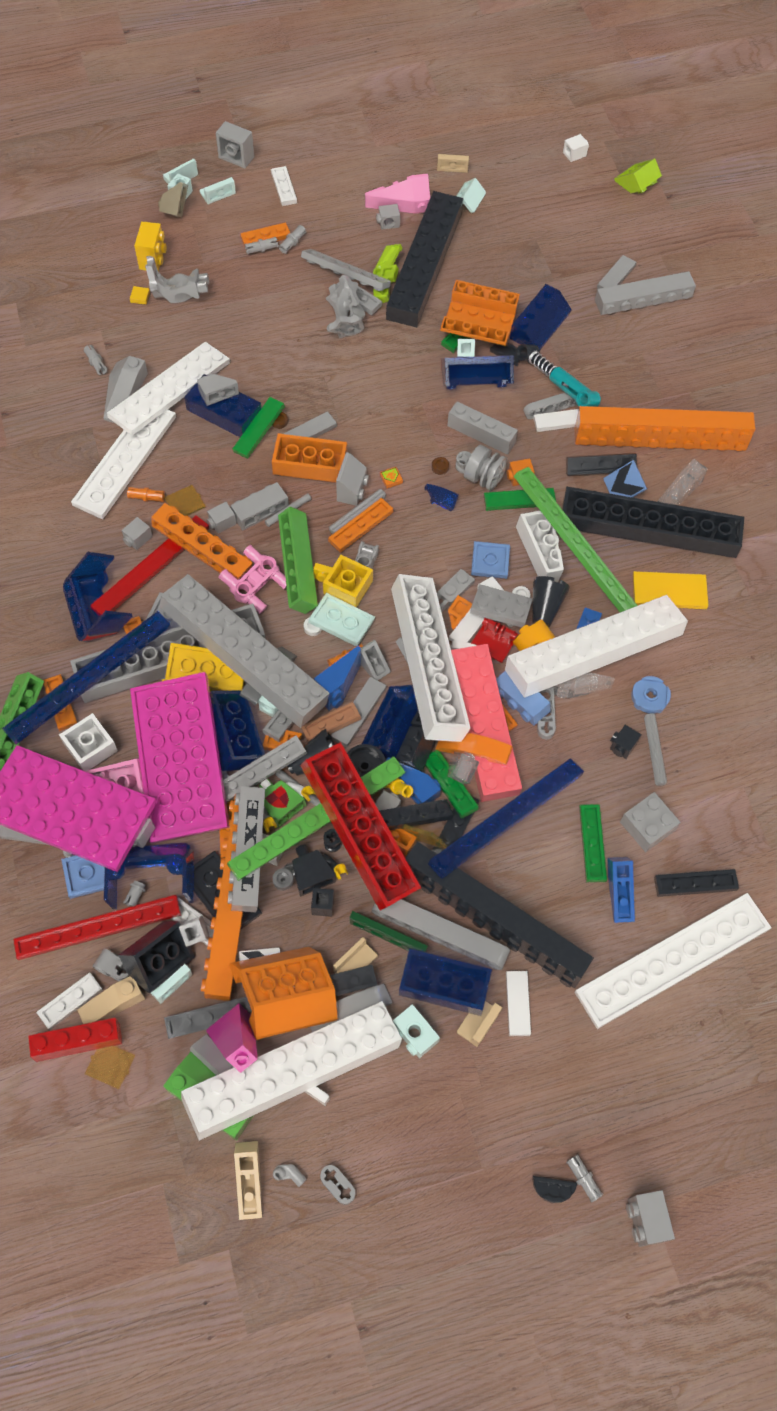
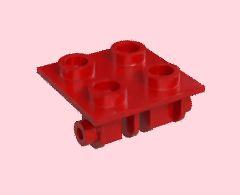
[471,618,519,663]

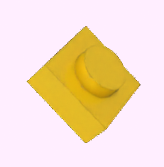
[313,563,332,582]

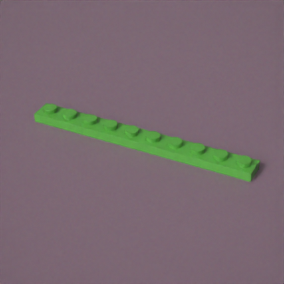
[514,467,637,612]
[227,757,405,881]

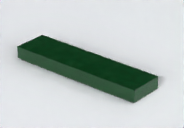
[349,911,428,958]

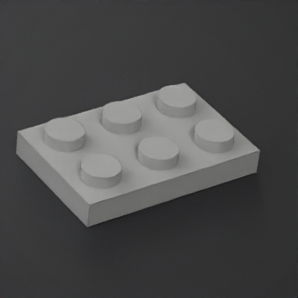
[470,584,533,628]

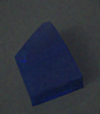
[424,484,459,511]

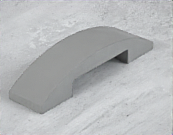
[310,984,392,1032]

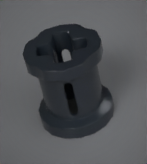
[323,829,342,852]

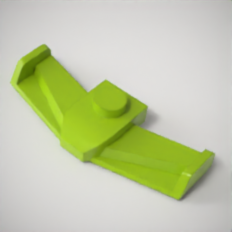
[373,244,403,303]

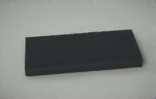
[181,851,262,929]

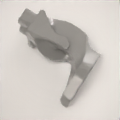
[145,256,210,303]
[326,275,365,338]

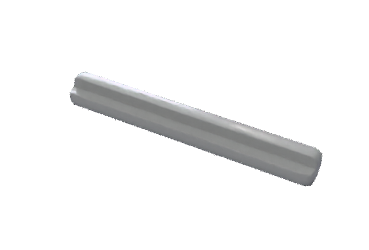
[329,489,386,534]
[644,713,667,786]

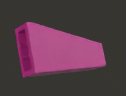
[206,1003,258,1073]

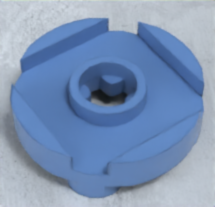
[631,676,671,714]

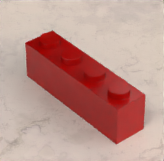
[28,1018,122,1062]

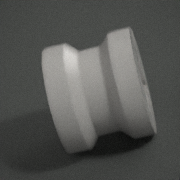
[455,451,471,473]

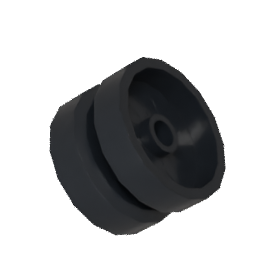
[347,744,386,778]

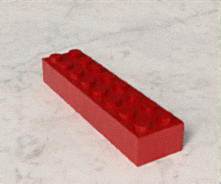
[300,742,421,911]

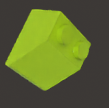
[614,158,662,194]

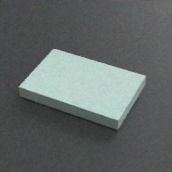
[308,593,375,646]

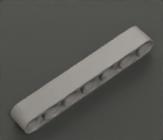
[371,899,510,970]

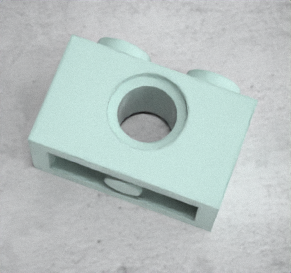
[393,1004,440,1059]

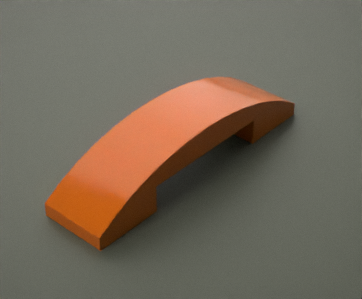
[435,733,513,765]

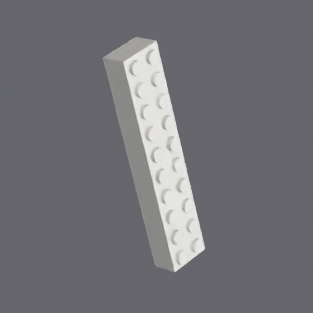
[391,574,470,742]
[505,595,688,698]
[181,1001,402,1140]

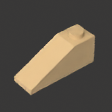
[77,976,145,1024]
[234,1141,262,1220]

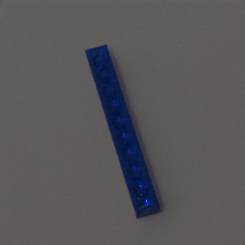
[2,611,171,745]
[428,758,584,879]

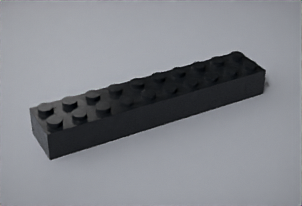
[386,191,464,328]
[562,486,745,558]
[405,841,594,989]

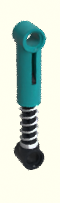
[516,344,601,407]

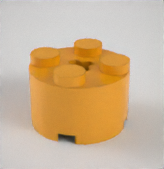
[513,619,555,651]

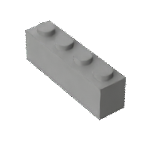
[447,402,518,455]

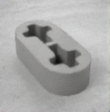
[320,1165,355,1205]

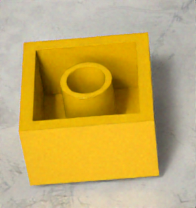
[134,221,167,271]
[323,555,373,608]

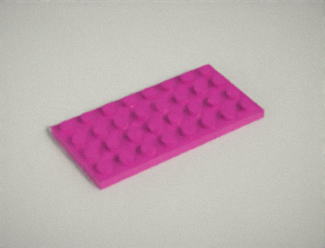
[130,672,230,843]
[0,745,157,872]

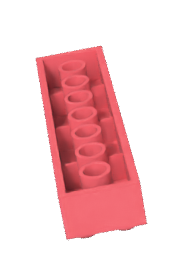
[451,644,522,802]

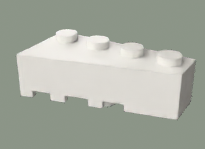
[516,511,564,582]

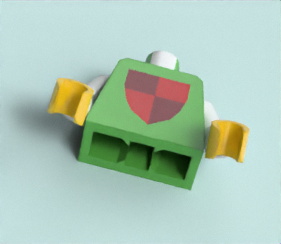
[259,779,316,833]

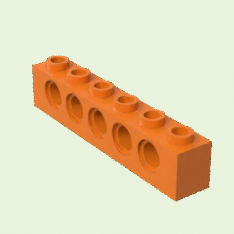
[151,503,252,580]

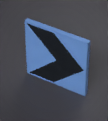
[603,460,647,497]

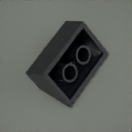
[118,920,195,993]

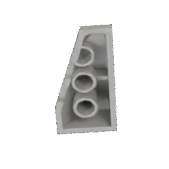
[104,356,148,423]

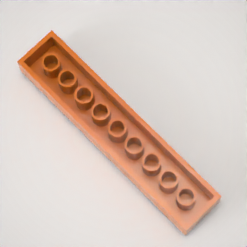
[574,406,755,451]

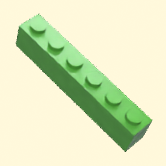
[278,507,318,614]

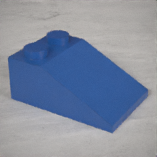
[314,645,361,711]

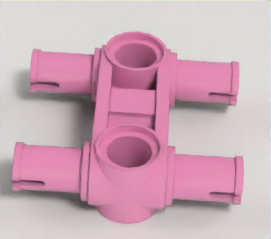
[218,545,287,614]

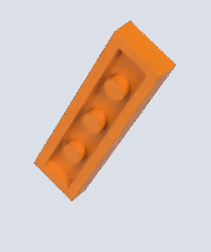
[328,498,393,553]

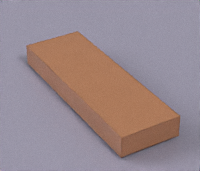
[301,702,361,742]

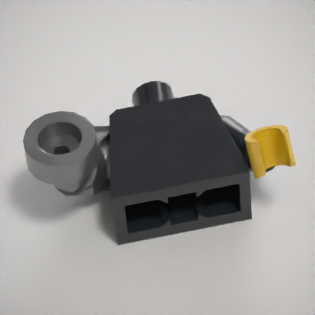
[273,844,349,897]

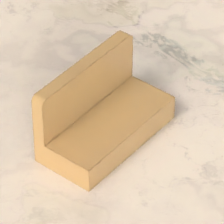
[437,154,469,173]
[333,937,378,974]
[457,998,502,1047]

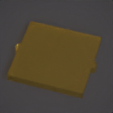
[164,485,206,516]
[403,824,447,849]
[85,1046,135,1089]

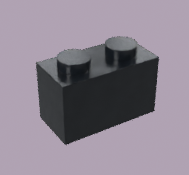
[396,726,436,772]

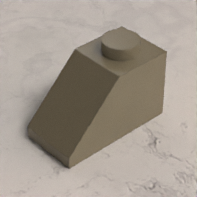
[158,182,188,218]

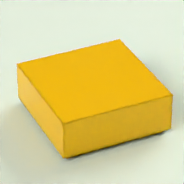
[130,286,150,305]

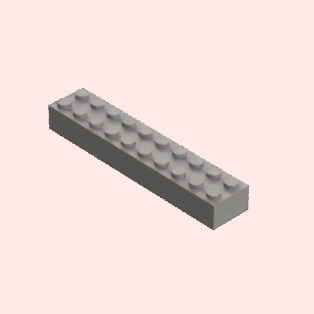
[160,574,329,728]
[70,604,266,703]

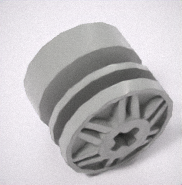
[464,445,508,491]

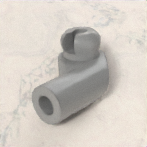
[273,1164,307,1187]

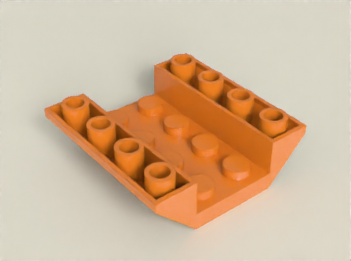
[440,280,520,346]
[229,947,338,1040]

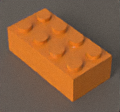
[272,433,347,482]

